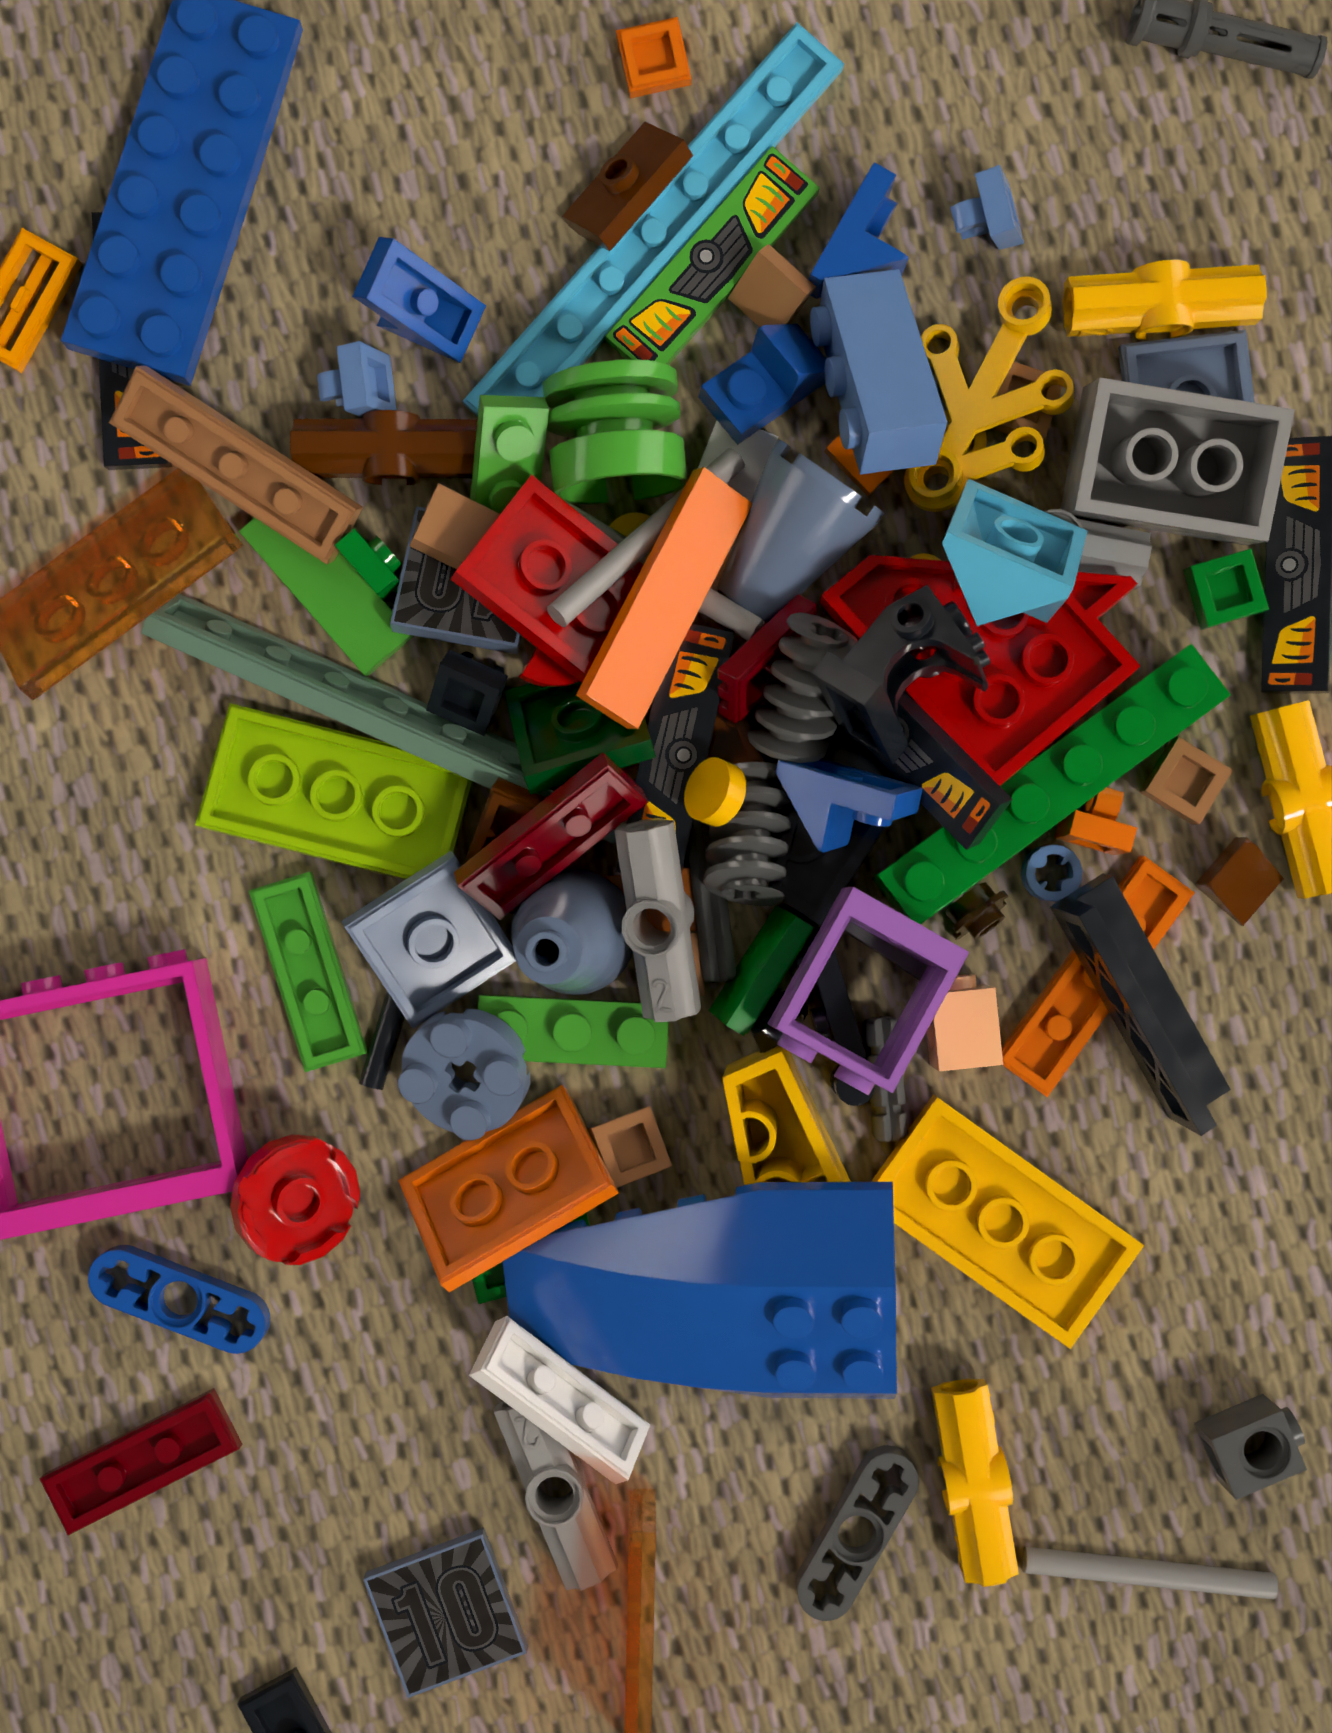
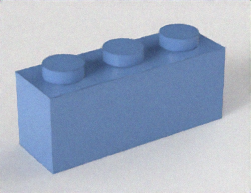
[810,269,948,475]

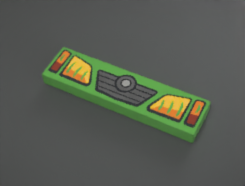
[605,146,820,365]

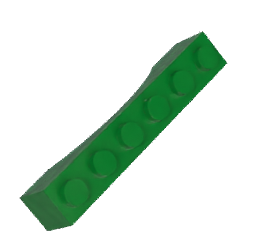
[872,643,1231,925]

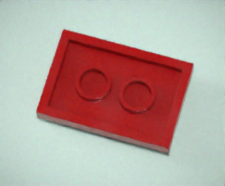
[450,474,643,683]

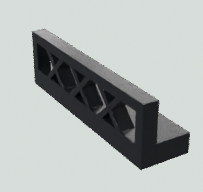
[1050,873,1231,1136]

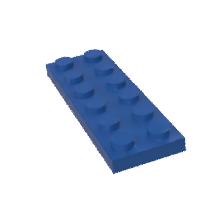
[61,0,303,386]

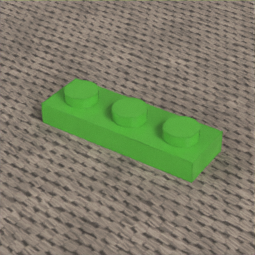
[478,994,669,1068]

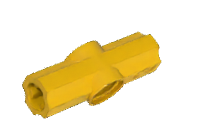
[1062,260,1267,340]
[1250,700,1332,899]
[931,1378,1019,1587]

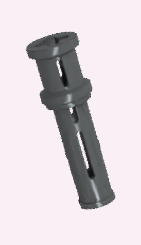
[1126,0,1328,79]

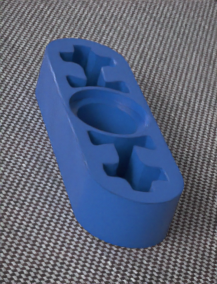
[88,1245,270,1354]

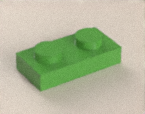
[470,395,549,514]

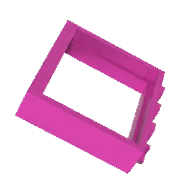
[0,949,248,1240]

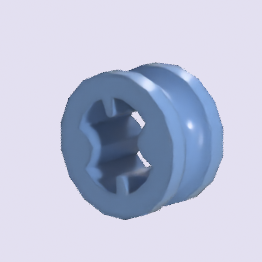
[1021,845,1083,902]

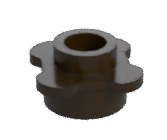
[946,882,1008,940]

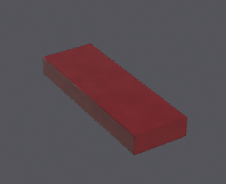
[454,752,648,920]
[39,1388,243,1535]

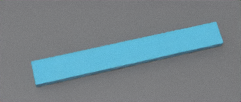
[463,22,844,417]

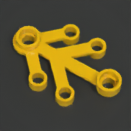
[904,276,1075,512]

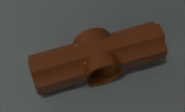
[290,410,478,485]

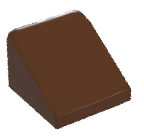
[1194,837,1284,926]

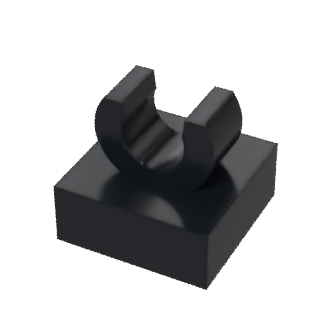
[426,649,508,736]

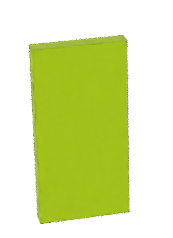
[195,703,474,880]

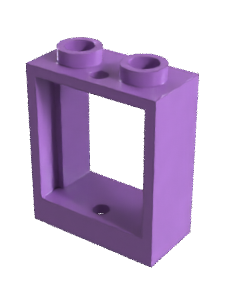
[768,887,969,1096]

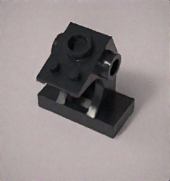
[811,585,991,765]

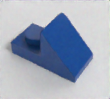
[809,162,909,299]
[352,237,486,363]
[698,324,826,445]
[776,759,923,853]

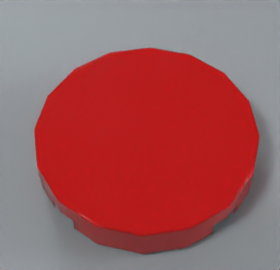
[230,1134,360,1265]

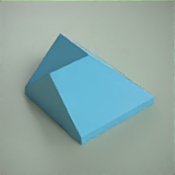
[942,479,1088,626]

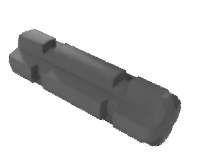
[862,1016,908,1142]

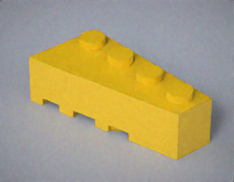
[722,1046,851,1185]

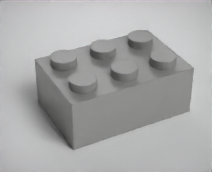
[1060,377,1295,545]

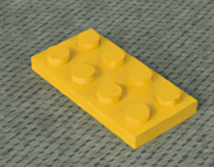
[871,1094,1144,1349]

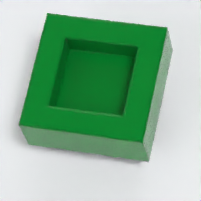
[335,529,402,603]
[1183,548,1269,630]

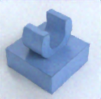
[950,165,1024,250]
[317,341,397,418]

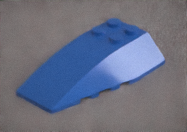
[502,1182,897,1399]

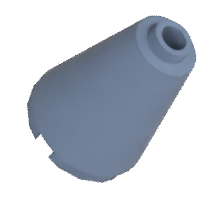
[717,439,885,623]
[511,869,633,995]

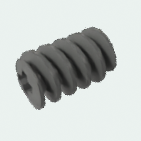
[747,612,858,763]
[703,762,792,906]

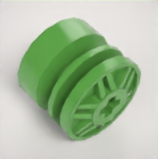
[542,359,687,504]

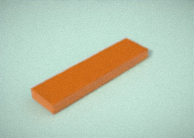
[576,467,753,729]
[1002,856,1195,1097]

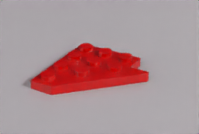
[819,555,1141,786]

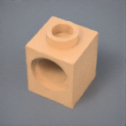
[926,974,1003,1071]

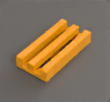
[0,228,82,374]

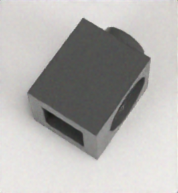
[1194,1394,1307,1500]

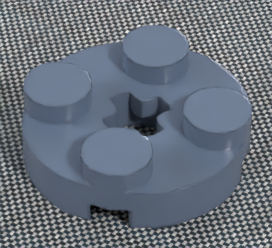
[398,1009,530,1140]

